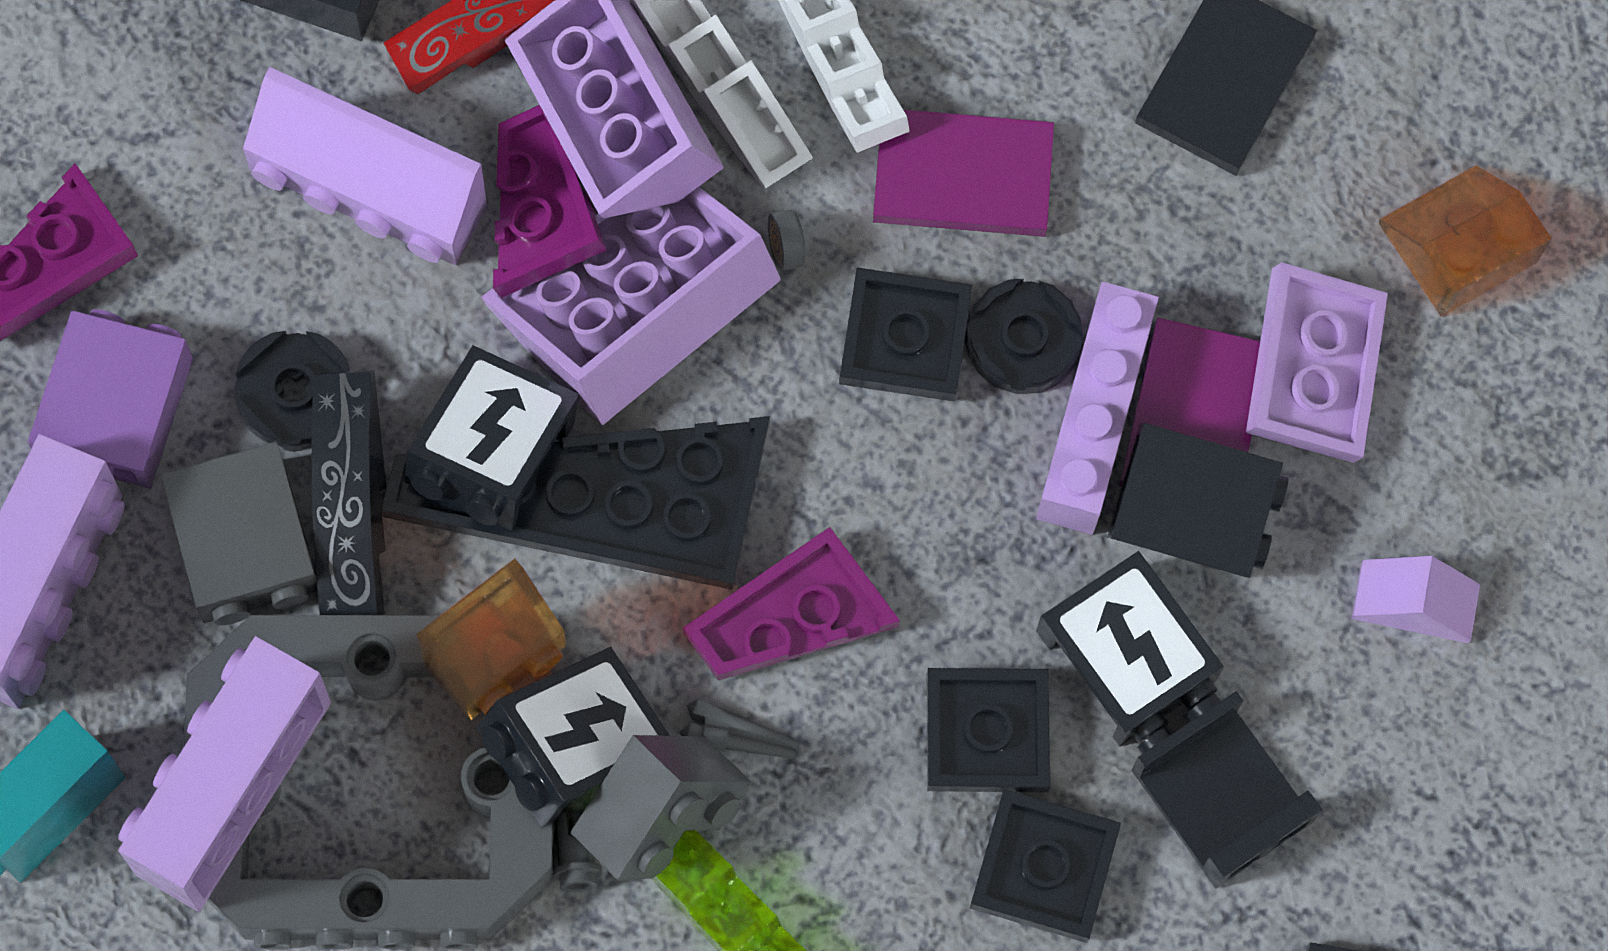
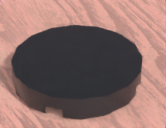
[966,279,1082,394]

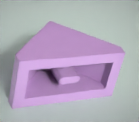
[1352,556,1480,643]

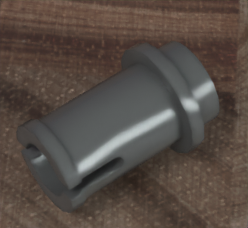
[553,810,602,892]

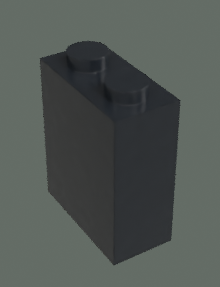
[1107,423,1289,578]

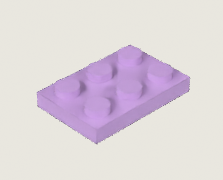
[1246,262,1388,463]

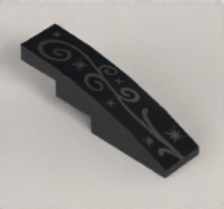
[311,370,387,615]

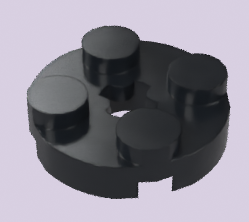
[235,331,350,452]

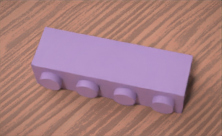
[1036,282,1159,535]

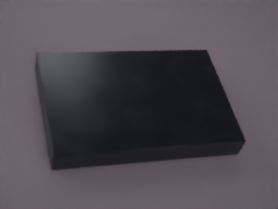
[1135,0,1317,176]

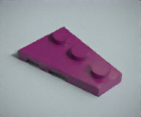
[493,105,606,298]
[683,527,900,681]

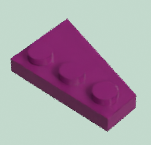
[0,163,138,341]

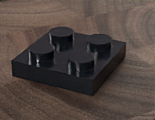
[839,267,972,402]
[926,668,1050,793]
[969,789,1121,943]

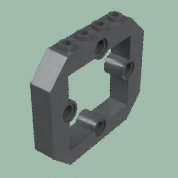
[184,615,555,950]

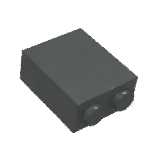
[160,441,317,625]

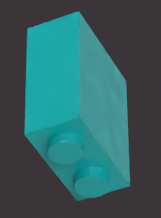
[0,709,125,883]

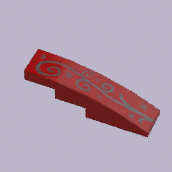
[384,0,555,94]

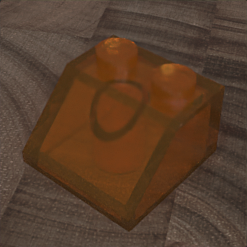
[1378,165,1552,317]
[416,558,566,721]

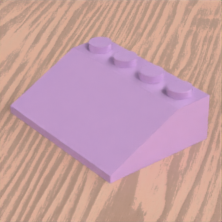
[481,187,781,425]

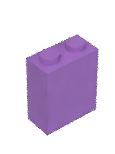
[28,309,193,489]

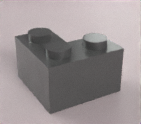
[570,735,751,880]

